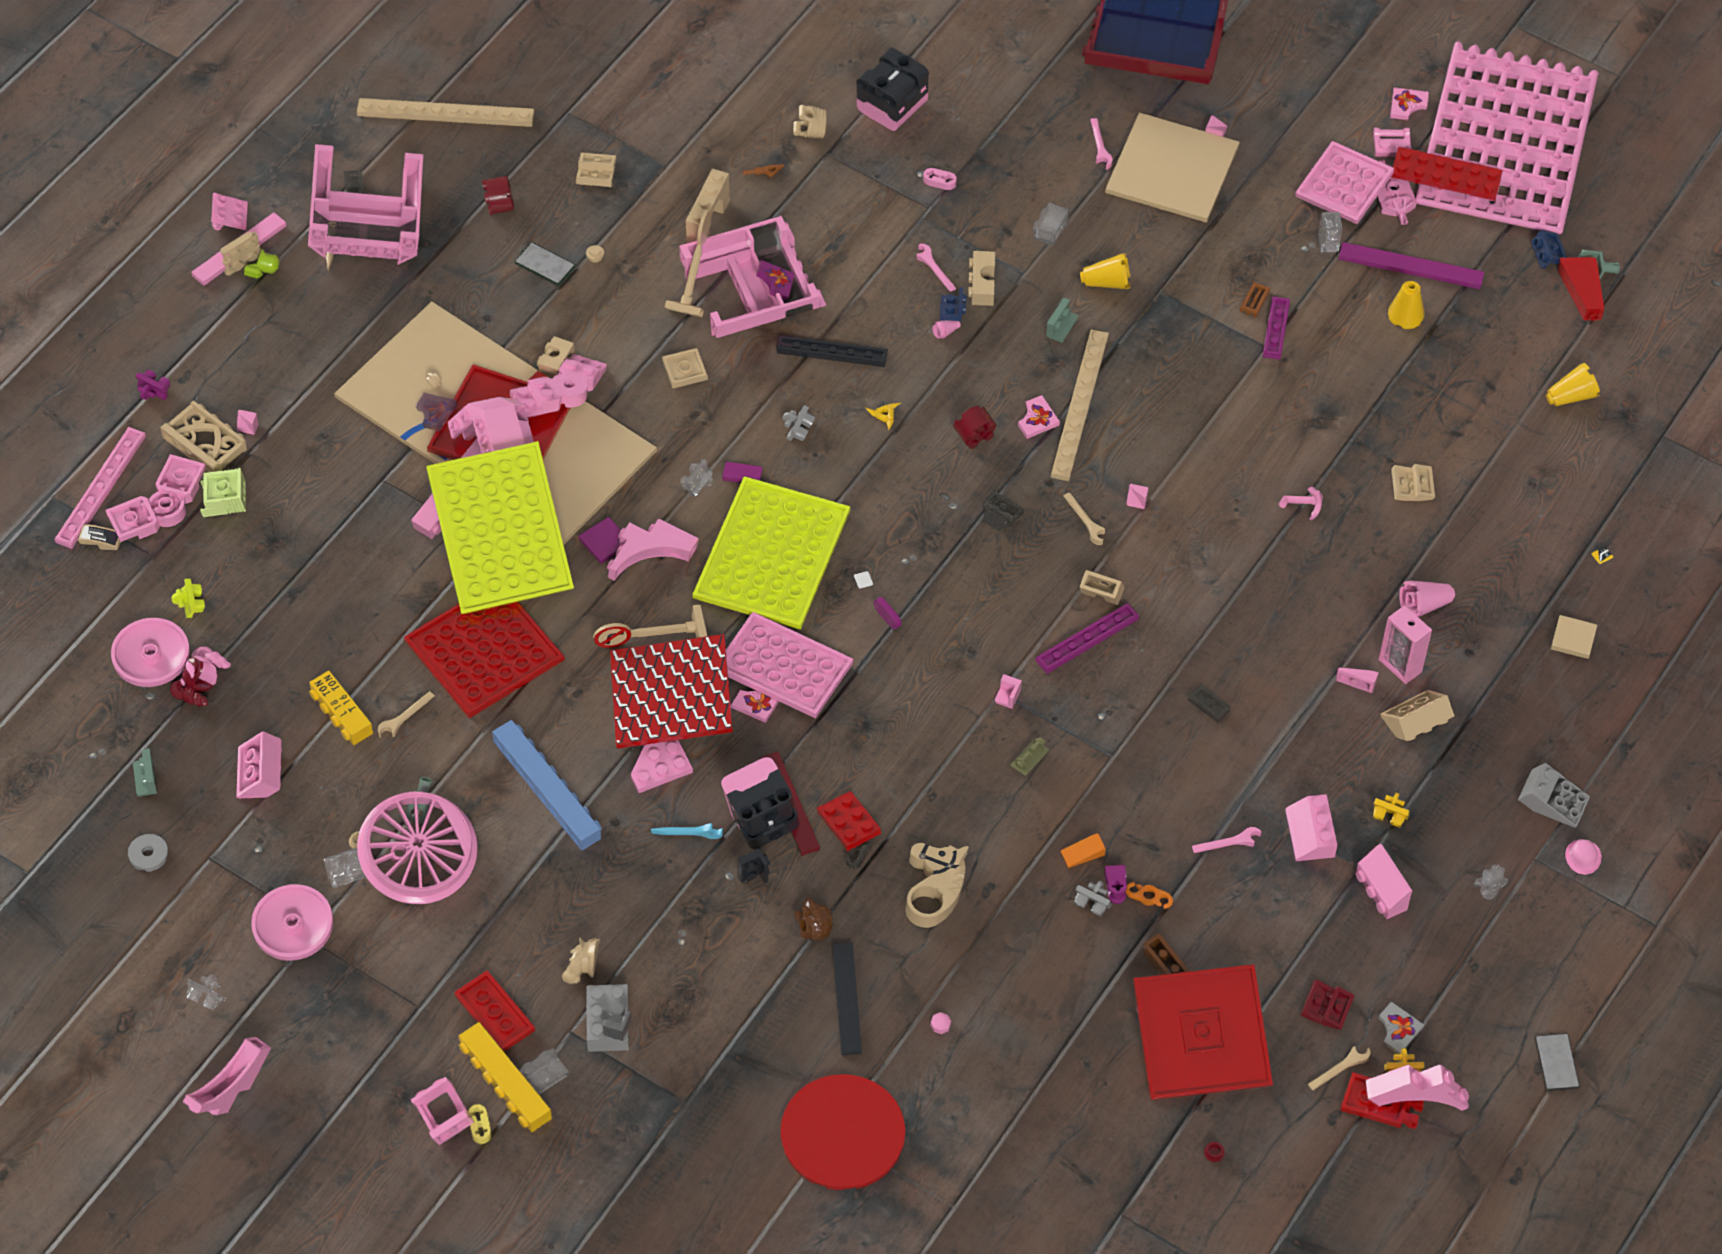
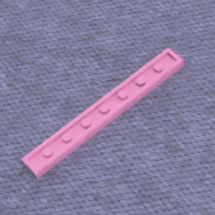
[55,427,146,549]

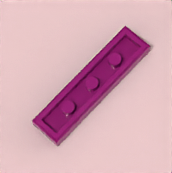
[1262,296,1290,360]

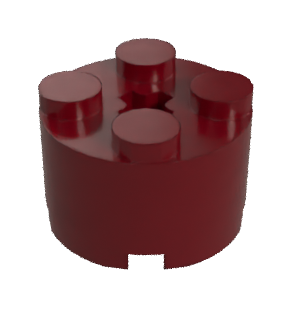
[482,176,515,215]
[953,406,996,449]

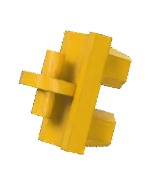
[1373,793,1409,828]
[1384,1048,1424,1072]

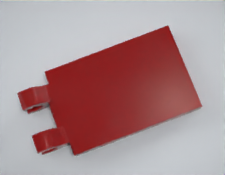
[1341,1072,1424,1129]

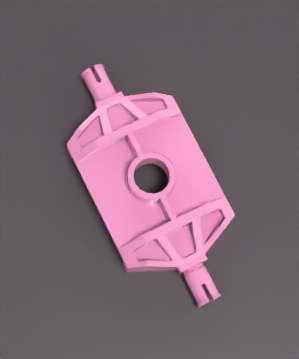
[1377,160,1417,225]

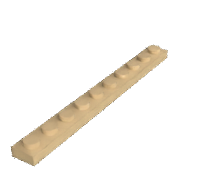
[357,98,534,127]
[1051,329,1109,481]

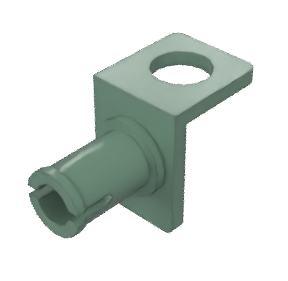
[1578,250,1620,279]
[406,777,432,824]

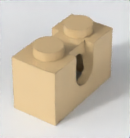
[537,336,575,379]
[1079,570,1124,605]

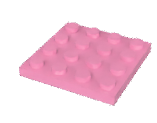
[1295,141,1394,224]

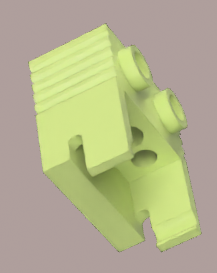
[201,468,246,517]

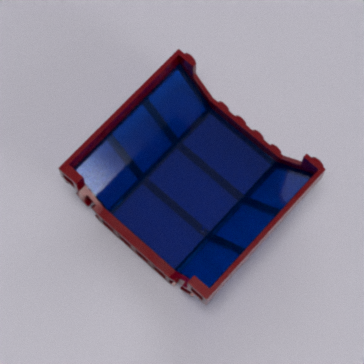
[1082,0,1228,84]

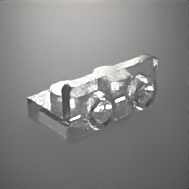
[324,848,366,888]
[520,1048,569,1095]

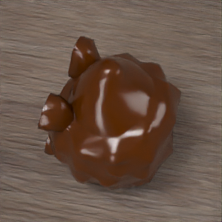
[794,898,833,941]

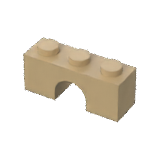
[968,251,995,306]

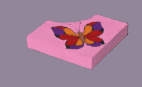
[1390,88,1429,120]
[1018,395,1060,439]
[731,690,779,723]

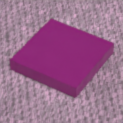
[578,517,621,564]

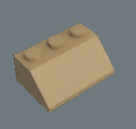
[1380,690,1454,741]

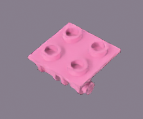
[211,193,248,231]

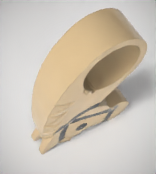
[905,843,968,928]

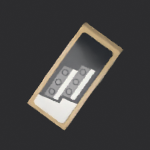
[78,524,120,550]

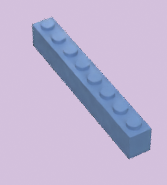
[492,720,602,851]

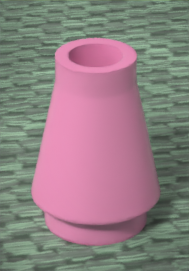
[932,320,960,339]

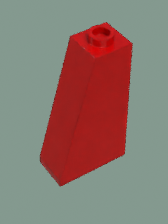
[1558,257,1605,321]

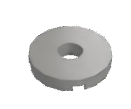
[128,834,168,872]

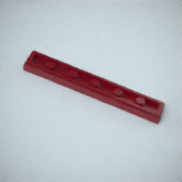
[760,752,820,856]

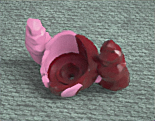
[170,647,231,707]

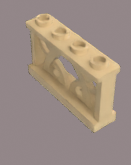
[160,401,247,472]

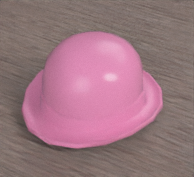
[1565,839,1602,875]

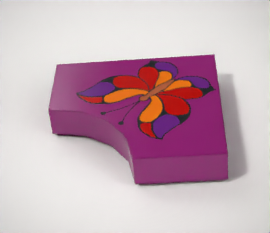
[756,260,795,301]

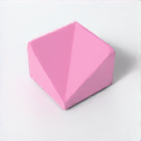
[1206,115,1227,137]
[237,410,259,435]
[1127,484,1148,509]

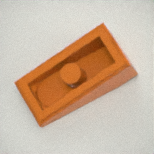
[1061,833,1105,868]

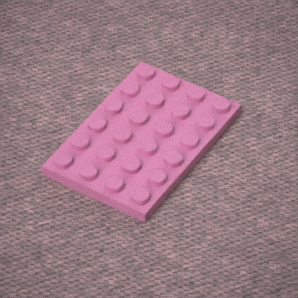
[726,612,853,718]

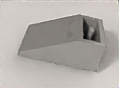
[1518,763,1590,828]

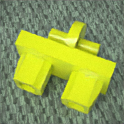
[172,579,205,618]

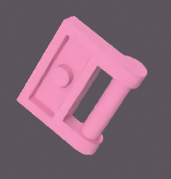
[1373,128,1411,157]

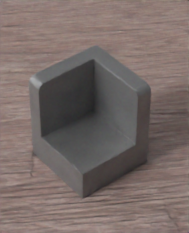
[603,1010,632,1041]

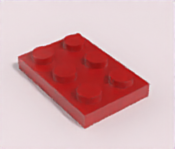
[817,791,881,851]

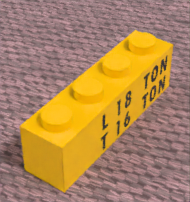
[309,671,373,746]

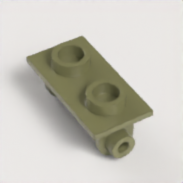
[1010,737,1049,776]

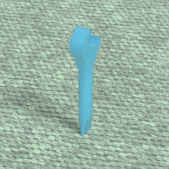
[651,823,723,839]

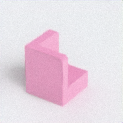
[995,674,1022,709]

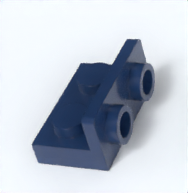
[1531,230,1567,269]
[940,287,967,321]

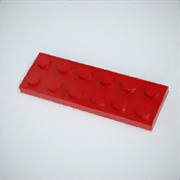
[1391,147,1503,201]

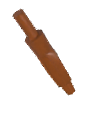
[742,164,784,177]

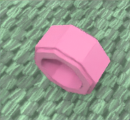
[931,1012,951,1034]

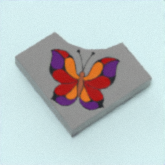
[1379,1002,1424,1054]

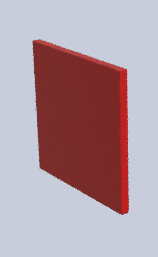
[427,364,571,460]
[1133,964,1273,1100]

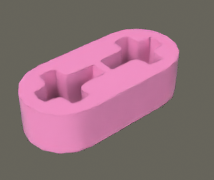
[923,168,956,190]

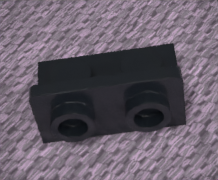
[738,849,770,884]

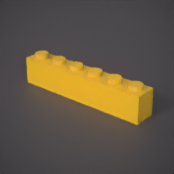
[458,1022,552,1133]

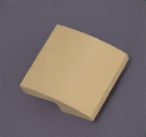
[576,153,616,187]
[1391,464,1435,501]

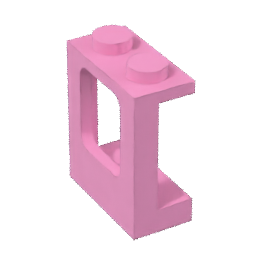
[411,1077,474,1145]

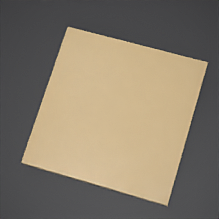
[1105,113,1240,223]

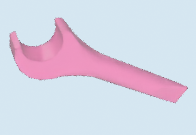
[1090,118,1112,169]
[917,244,956,292]
[1192,827,1261,853]

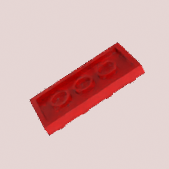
[454,970,535,1052]

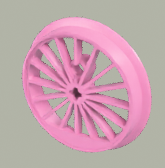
[357,792,477,904]

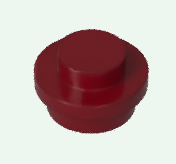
[1204,1142,1225,1162]

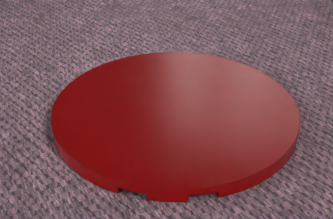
[781,1074,905,1190]

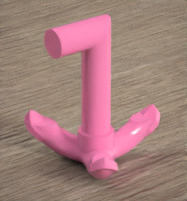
[1279,487,1323,521]

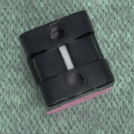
[856,48,929,131]
[721,757,800,849]

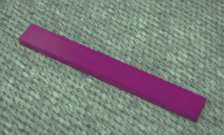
[1339,242,1484,289]

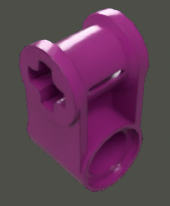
[1105,865,1127,904]

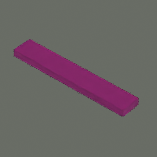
[1035,603,1139,674]

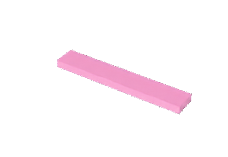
[191,213,286,286]

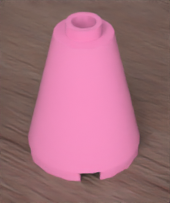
[1399,580,1455,617]

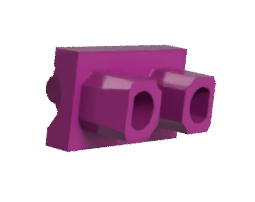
[135,369,171,401]

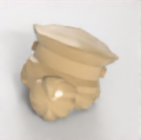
[562,937,600,984]

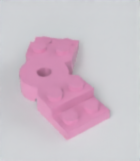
[510,354,607,417]
[105,454,206,542]

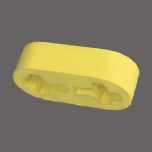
[468,1104,491,1144]

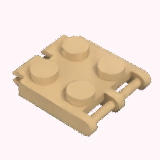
[220,231,261,276]

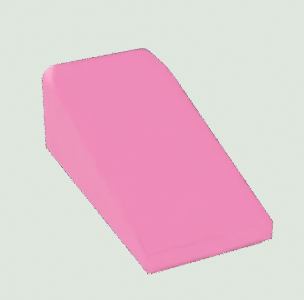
[1336,668,1379,693]

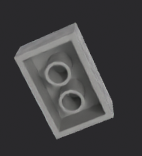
[587,984,629,1052]

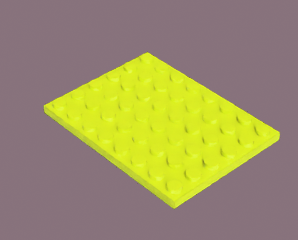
[426,441,574,615]
[693,476,850,630]

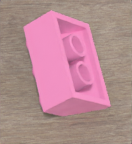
[236,731,282,799]
[1285,794,1337,861]
[1356,844,1412,919]

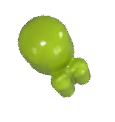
[244,249,279,278]

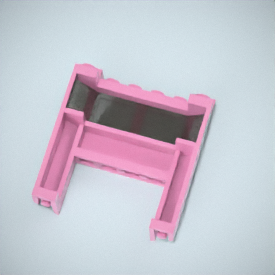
[308,144,423,264]
[679,216,826,338]

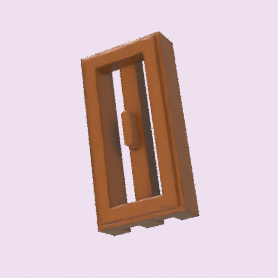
[1240,282,1270,318]

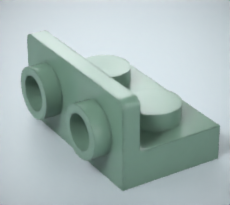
[1046,297,1078,343]
[133,748,157,797]

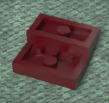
[1300,979,1355,1030]

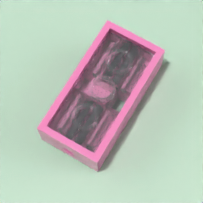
[1379,605,1432,684]

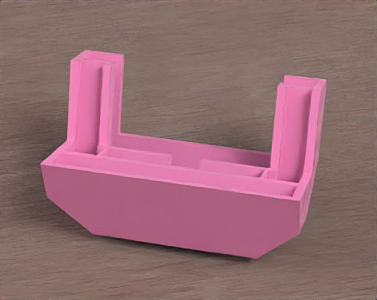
[448,397,534,454]

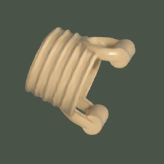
[794,105,826,139]

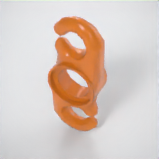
[1125,882,1173,909]

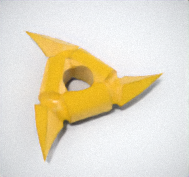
[866,403,901,431]

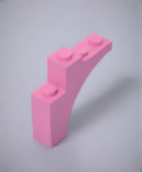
[607,518,699,581]
[183,1037,271,1115]
[1366,1065,1469,1111]

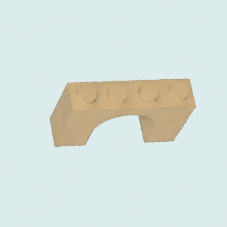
[686,169,730,243]

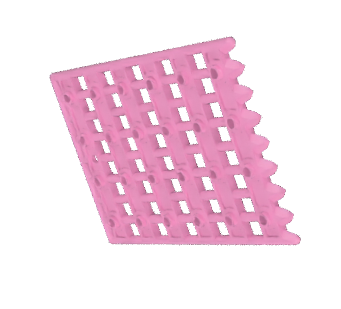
[1415,42,1598,234]

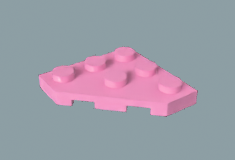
[631,740,693,793]

